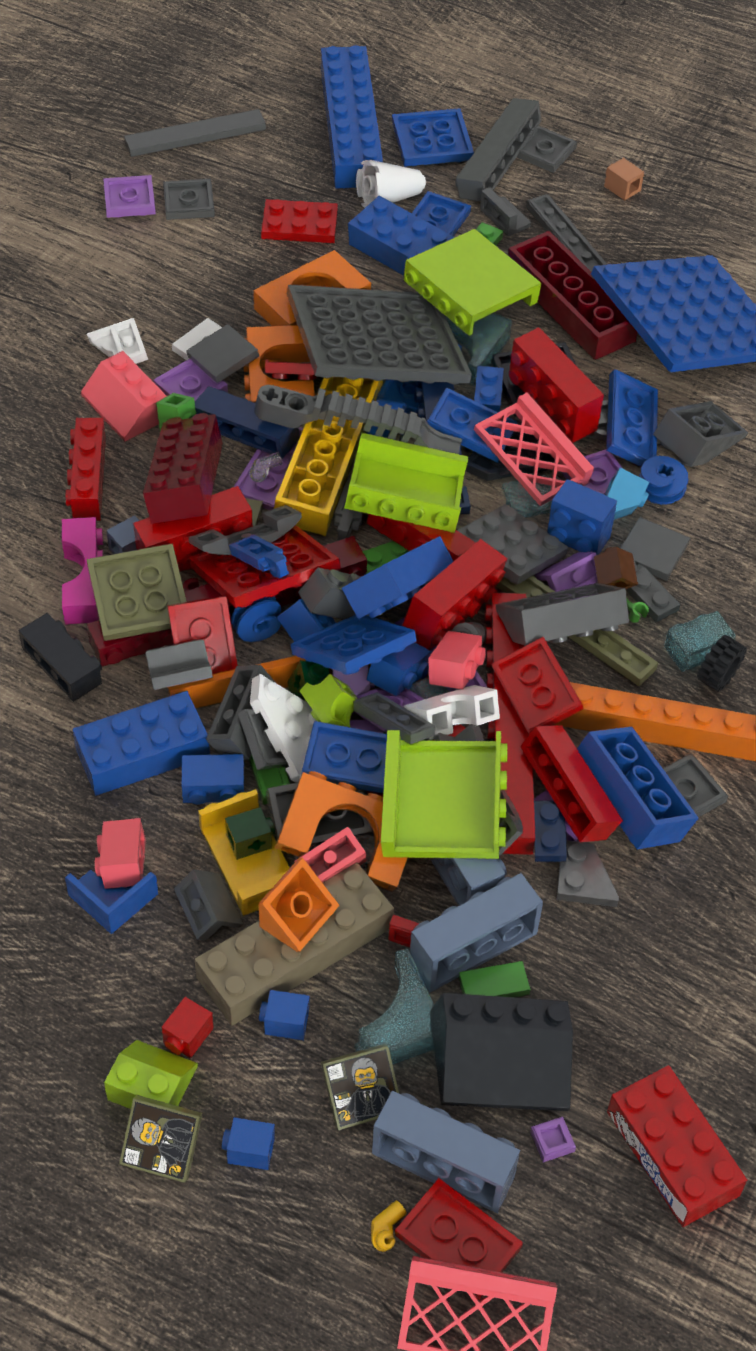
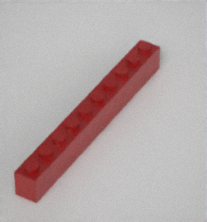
[485,593,535,855]

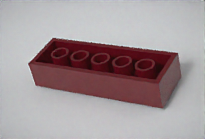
[508,231,637,360]
[143,413,223,524]

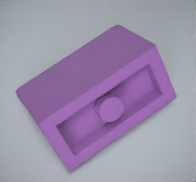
[535,552,598,592]

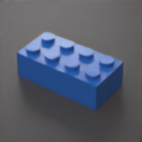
[348,196,455,276]
[342,536,454,619]
[72,691,210,796]
[577,727,699,850]

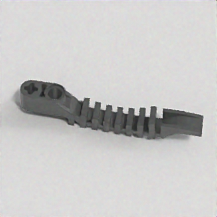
[254,385,462,454]

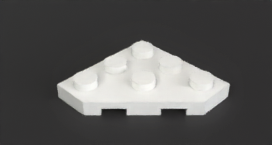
[250,674,318,783]

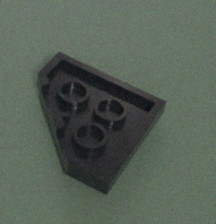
[465,416,555,481]

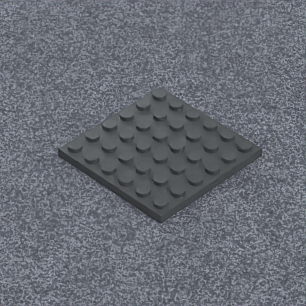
[286,285,472,385]

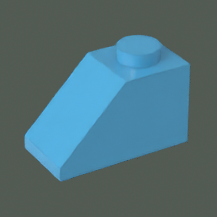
[604,468,649,520]

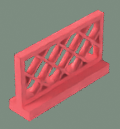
[474,392,594,506]
[397,1256,557,1351]

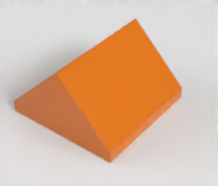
[258,858,340,952]

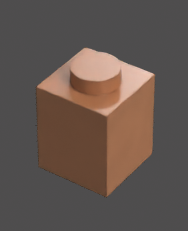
[604,158,644,201]

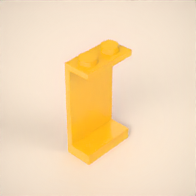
[198,789,290,916]

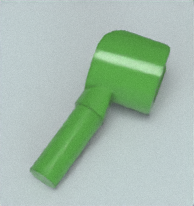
[627,599,649,623]

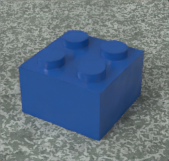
[547,479,617,555]

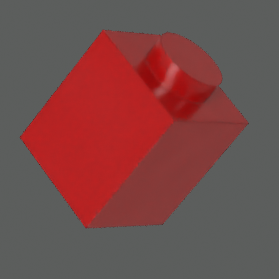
[161,997,214,1059]

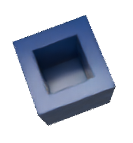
[259,990,310,1041]
[222,1117,275,1170]

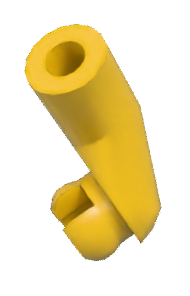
[371,1200,407,1252]

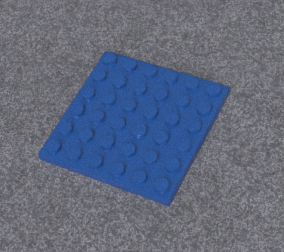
[591,255,756,372]

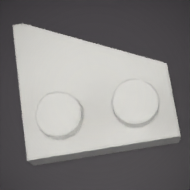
[87,318,148,364]

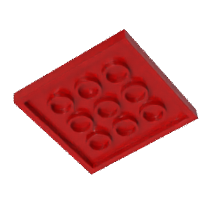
[189,525,341,608]

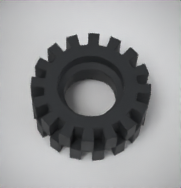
[697,635,747,692]

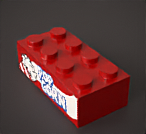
[607,1065,747,1227]

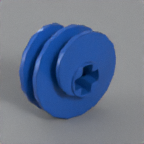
[639,456,689,505]
[231,596,281,642]

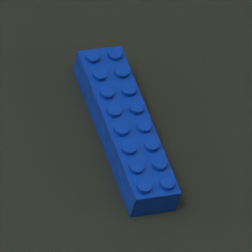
[321,45,383,189]

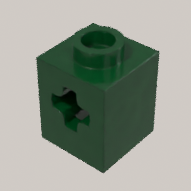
[288,660,330,702]
[225,807,275,860]

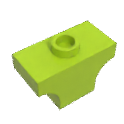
[300,674,358,727]

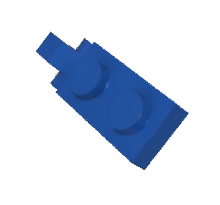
[229,534,289,578]

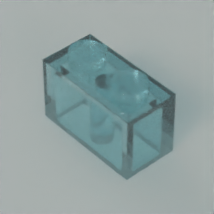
[664,611,736,672]

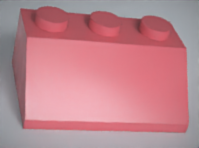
[81,351,167,442]

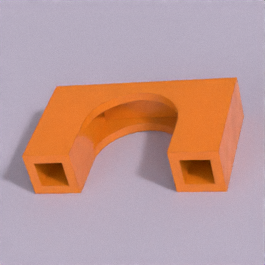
[253,250,371,326]
[243,325,315,403]
[274,771,408,892]

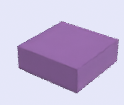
[530,1117,576,1162]

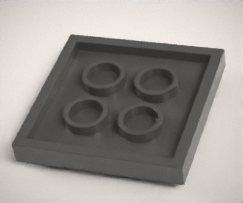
[457,504,569,585]

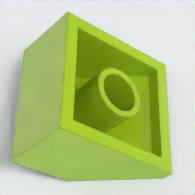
[104,1040,198,1109]

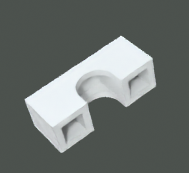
[404,685,500,740]

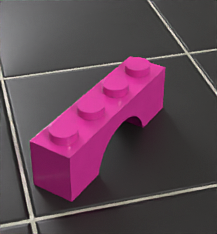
[62,517,103,625]

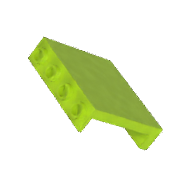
[403,229,541,336]
[344,432,468,533]
[381,730,507,859]

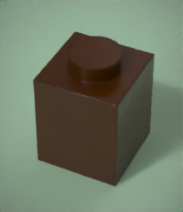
[594,547,638,589]

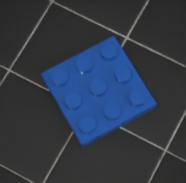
[392,108,474,167]
[290,615,417,675]

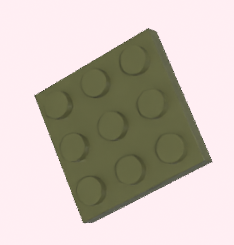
[87,544,187,641]

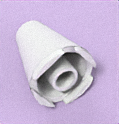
[356,160,426,208]

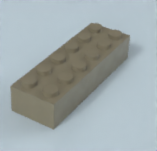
[195,863,394,1026]

